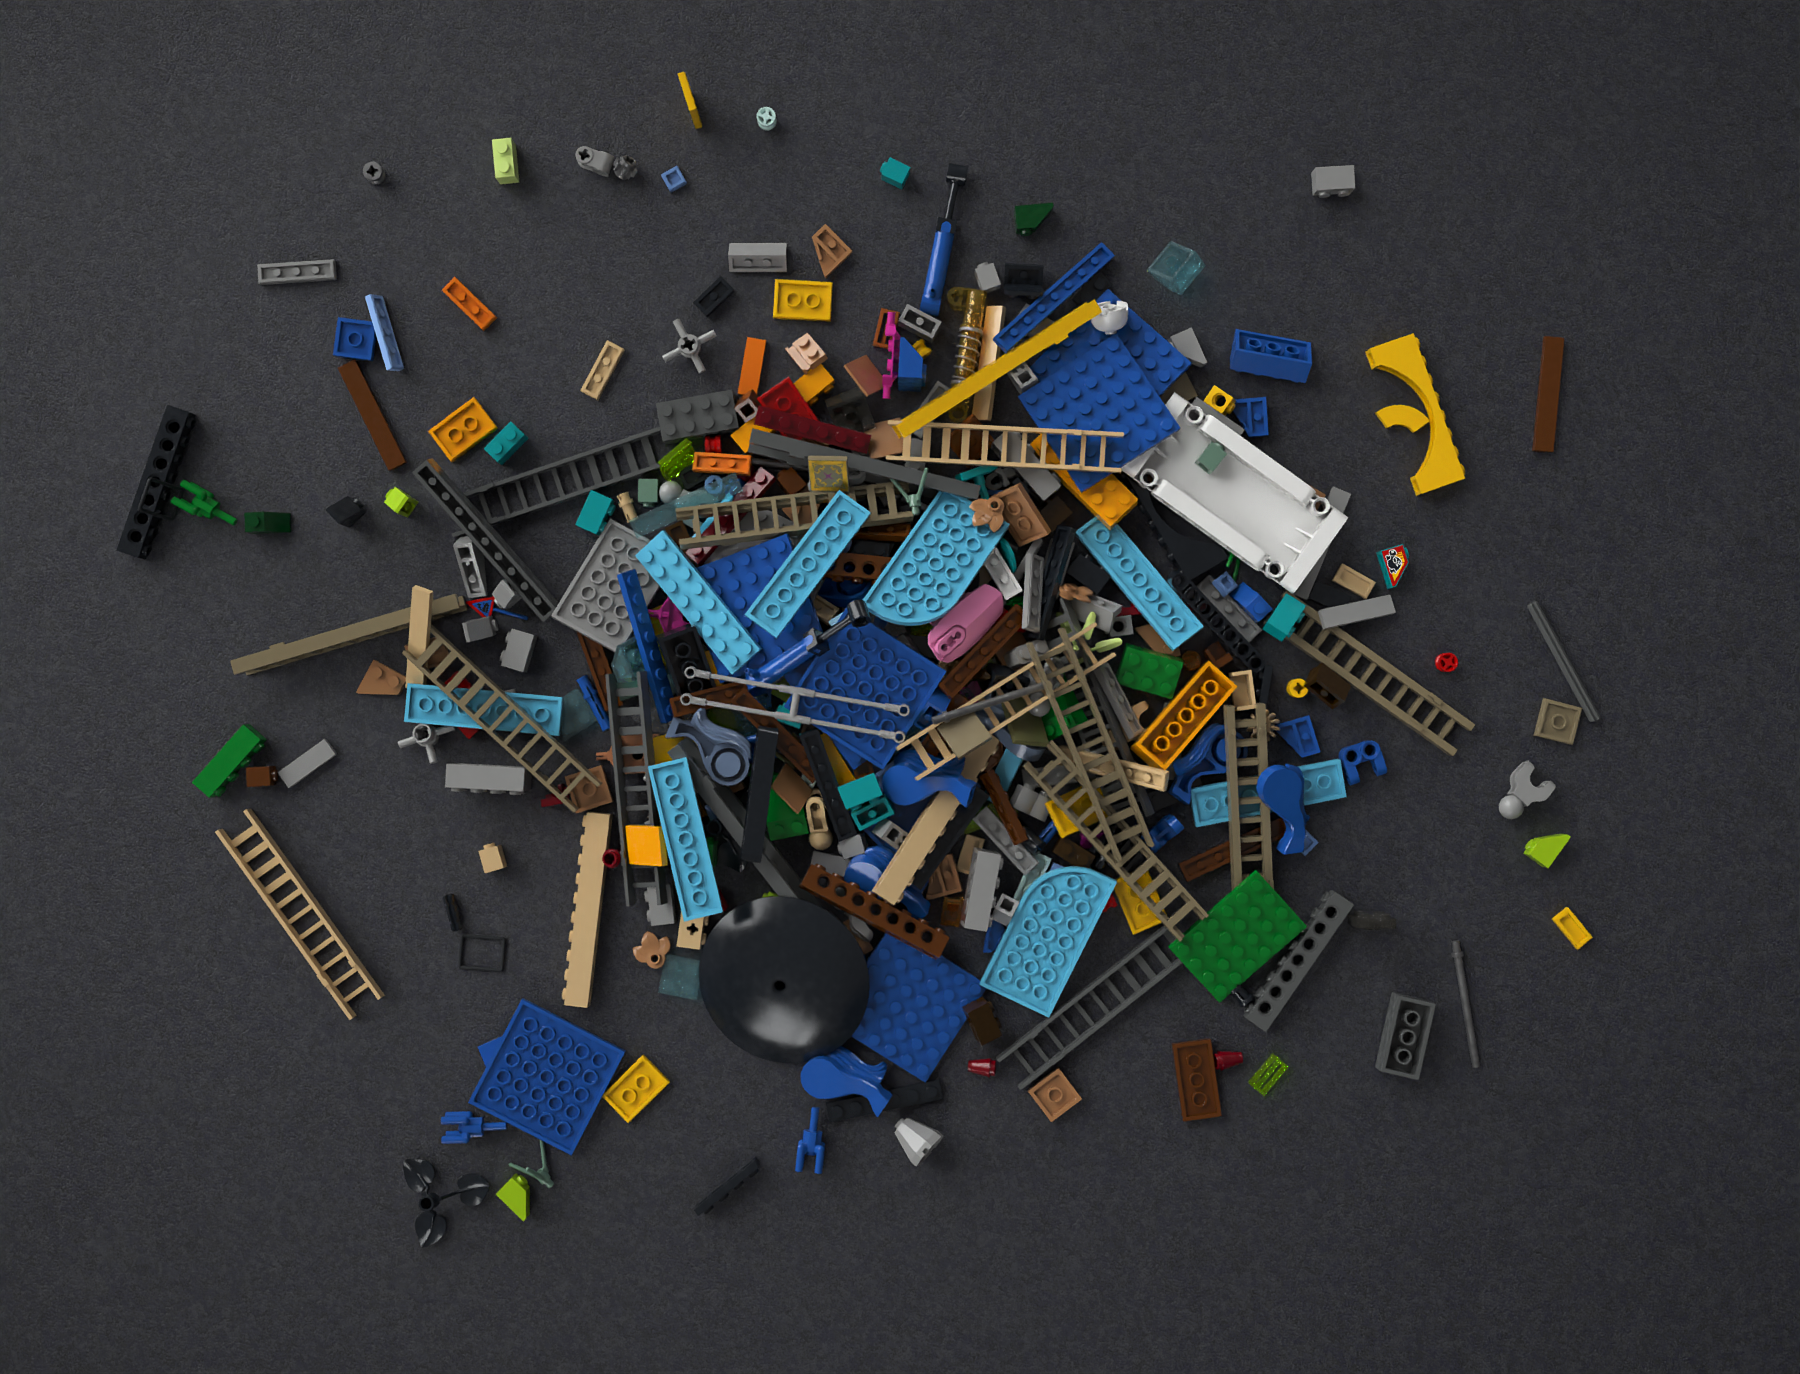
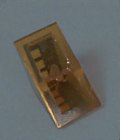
[940,895,964,927]

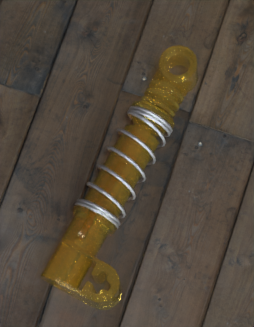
[947,287,987,424]

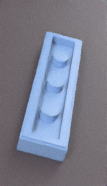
[365,294,404,371]

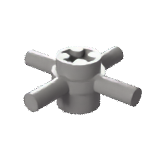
[662,319,717,374]
[398,723,455,764]

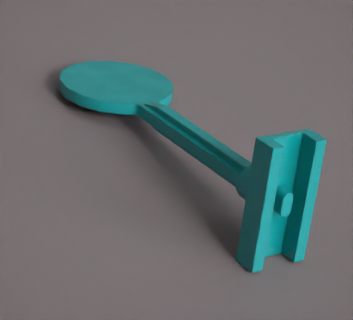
[955,466,1017,574]

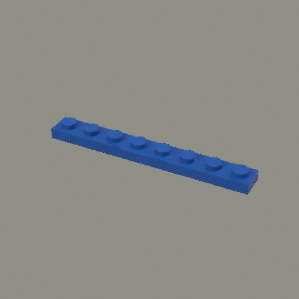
[993,242,1115,354]
[617,569,678,723]

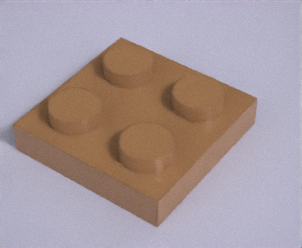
[565,765,614,813]
[1028,1067,1082,1122]

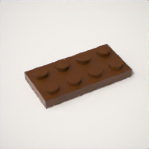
[1171,1038,1222,1122]

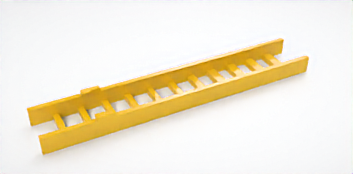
[891,299,1102,439]

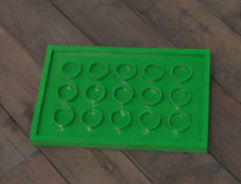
[1168,870,1307,1003]

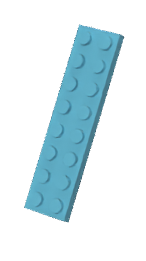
[745,490,871,639]
[1075,517,1204,651]
[635,530,762,674]
[404,683,564,736]
[648,757,723,922]
[1191,759,1347,827]

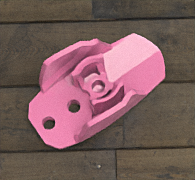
[928,584,1003,663]

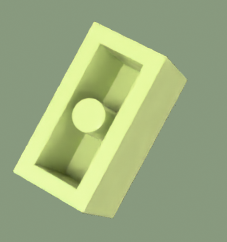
[492,138,519,184]

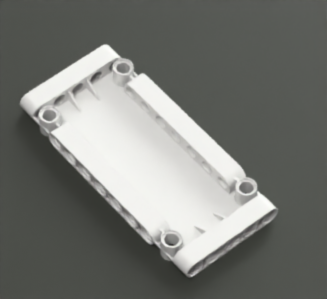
[1121,392,1348,594]

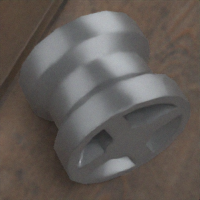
[363,162,386,185]

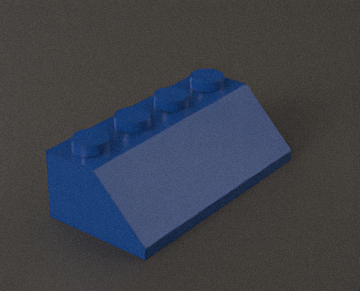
[1230,329,1312,383]
[898,337,927,392]

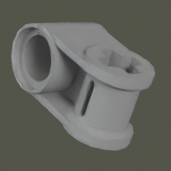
[575,146,615,177]

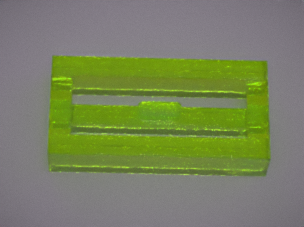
[1248,1053,1288,1096]

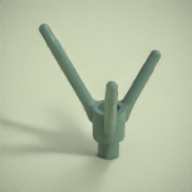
[890,468,928,516]
[509,1140,554,1188]

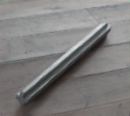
[1527,601,1600,722]

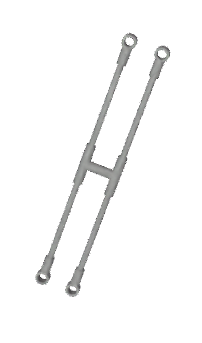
[680,666,910,743]

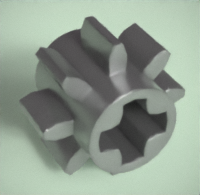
[613,155,638,180]

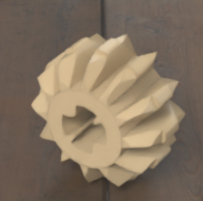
[1247,709,1280,742]

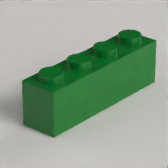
[192,724,267,798]

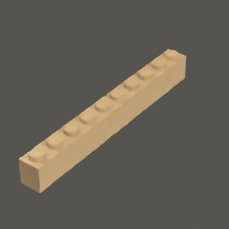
[872,735,1000,905]
[562,811,613,1008]

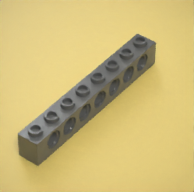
[1243,890,1354,1032]

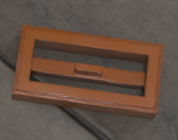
[873,308,900,349]

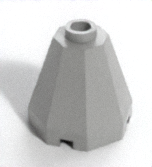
[894,1118,944,1167]

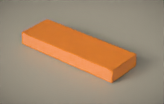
[442,277,497,331]
[738,337,767,395]
[692,452,752,476]

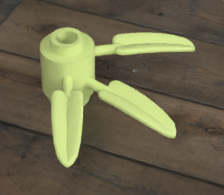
[1056,612,1122,664]

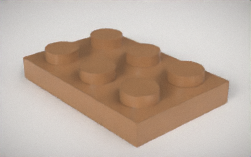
[990,482,1051,547]

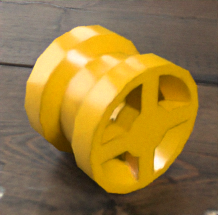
[912,339,932,359]
[1286,679,1308,698]

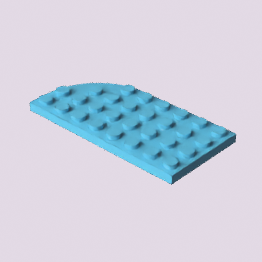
[863,491,1010,626]
[979,866,1117,1018]

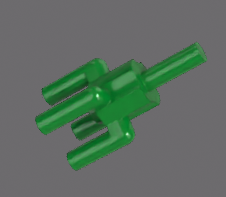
[171,480,238,526]

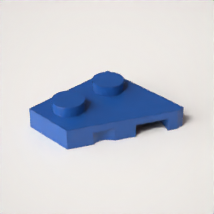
[1233,397,1269,438]
[1275,715,1320,758]

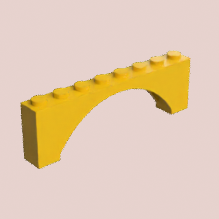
[1365,333,1465,496]

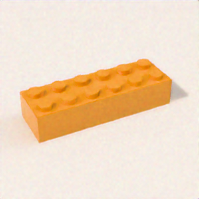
[1030,434,1138,530]
[1130,660,1238,770]

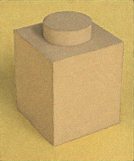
[479,843,507,873]

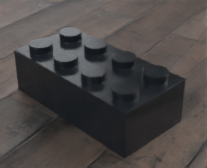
[655,623,716,696]

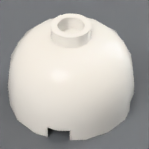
[1091,301,1129,335]

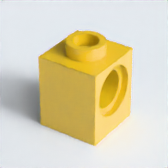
[1203,385,1236,416]

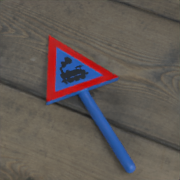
[466,596,528,620]

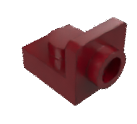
[540,784,570,807]

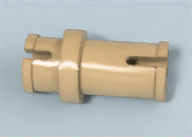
[617,492,639,523]

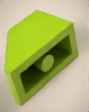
[384,487,419,518]
[1523,833,1571,868]
[496,1173,530,1222]

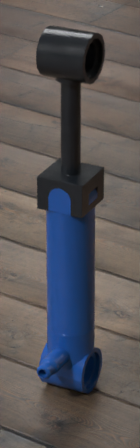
[920,163,968,317]
[745,600,871,696]

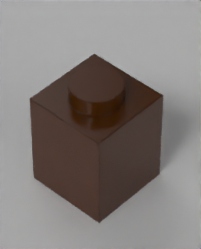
[734,389,761,422]
[776,467,807,495]
[246,766,279,787]

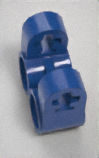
[1338,740,1387,786]
[1140,813,1184,854]

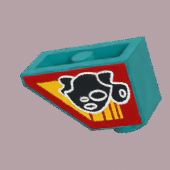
[1376,544,1409,589]

